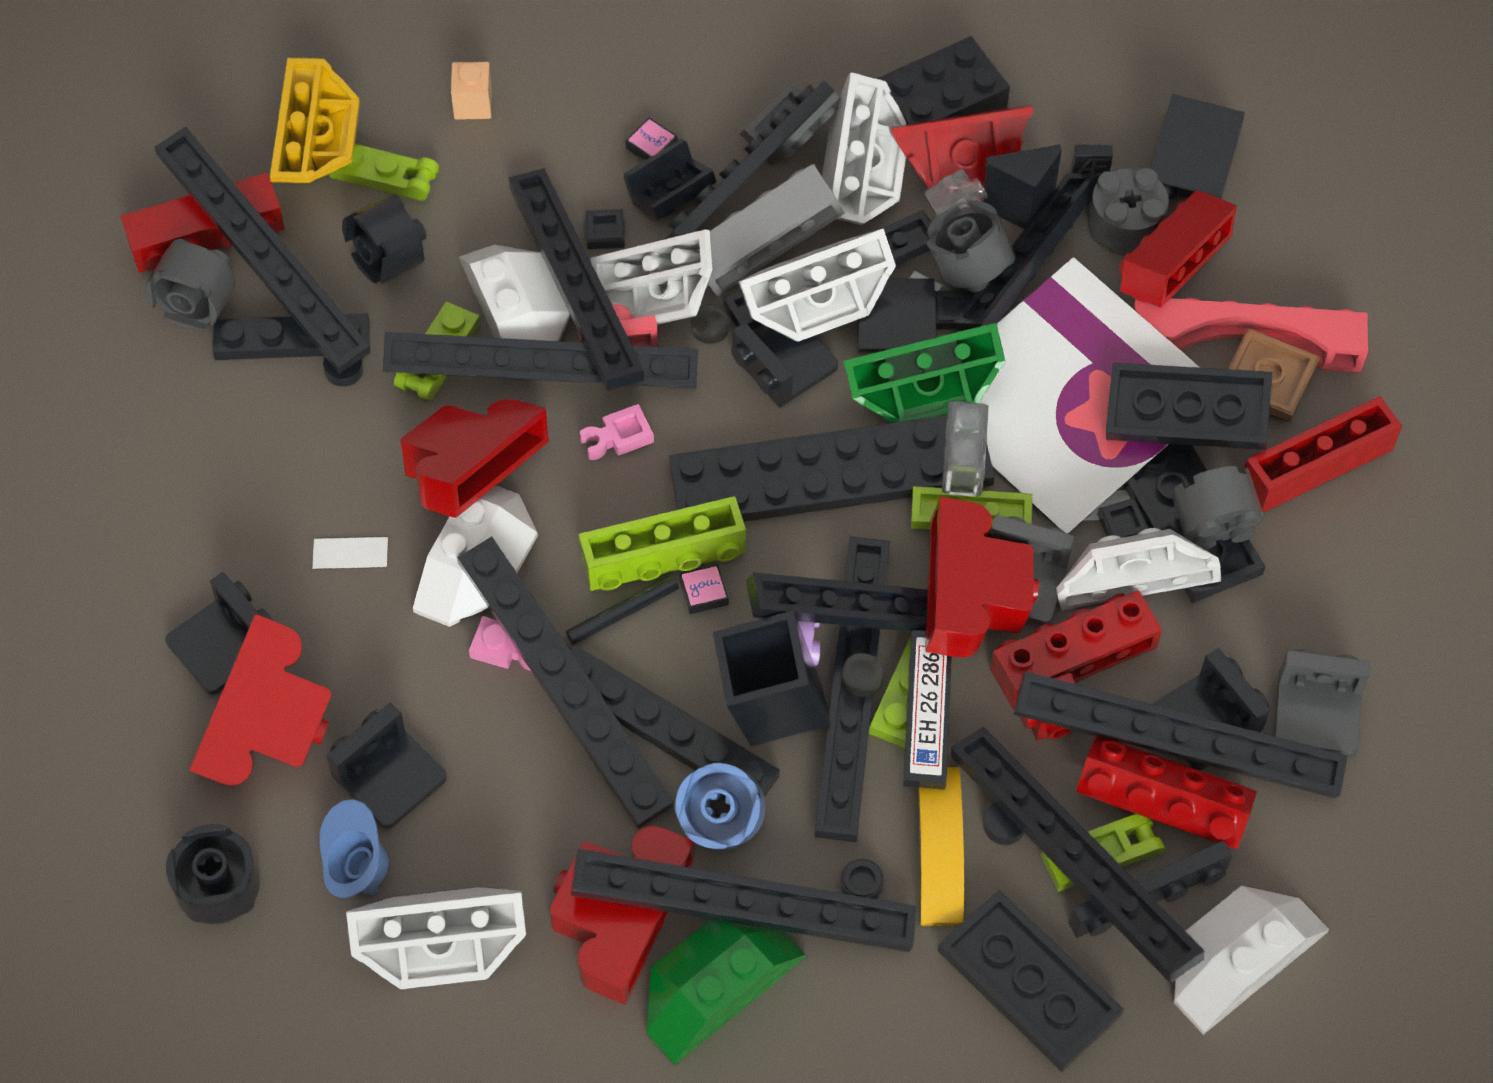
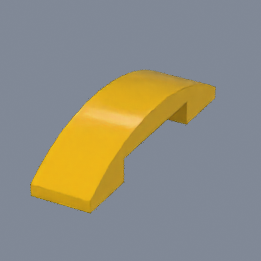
[917,767,964,926]

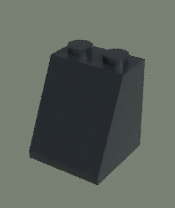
[1150,94,1245,199]
[713,610,831,746]

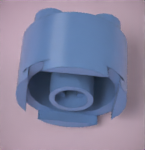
[675,763,766,850]

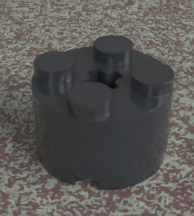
[342,193,427,284]
[166,824,260,924]

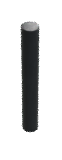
[566,575,679,645]

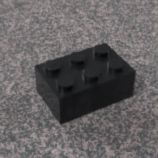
[877,36,1010,124]

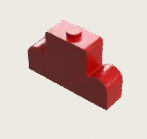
[400,399,549,518]
[925,496,1039,658]
[189,614,331,786]
[549,826,695,1005]

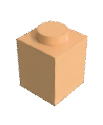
[451,62,492,119]

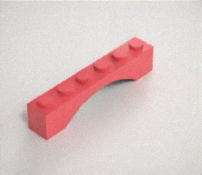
[1132,298,1368,372]

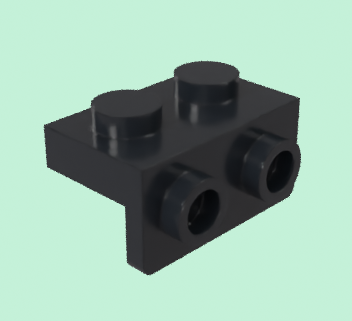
[623,139,717,220]

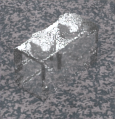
[942,401,989,497]

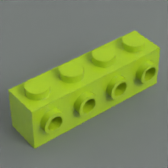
[578,496,746,591]

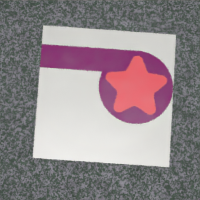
[956,257,1200,534]

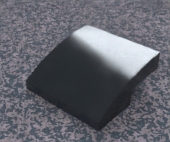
[858,278,936,352]

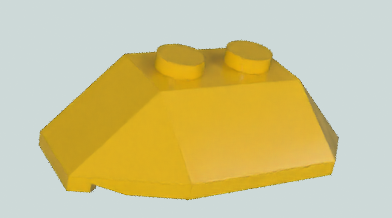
[270,58,360,183]

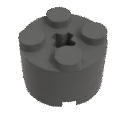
[1088,168,1169,256]
[926,201,1015,292]
[145,239,235,330]
[1171,466,1264,550]

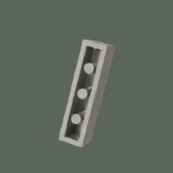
[708,164,845,297]

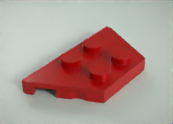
[889,105,1033,198]

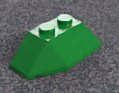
[843,323,1006,423]
[646,919,806,1066]

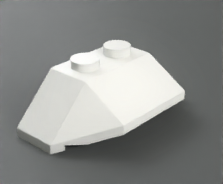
[822,72,907,225]
[739,229,896,342]
[591,230,712,324]
[459,245,571,341]
[412,485,538,627]
[1056,528,1221,611]
[1173,886,1329,1035]
[346,887,526,989]

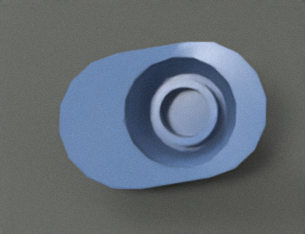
[319,799,390,899]

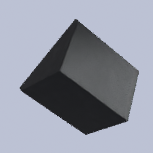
[980,144,1062,229]

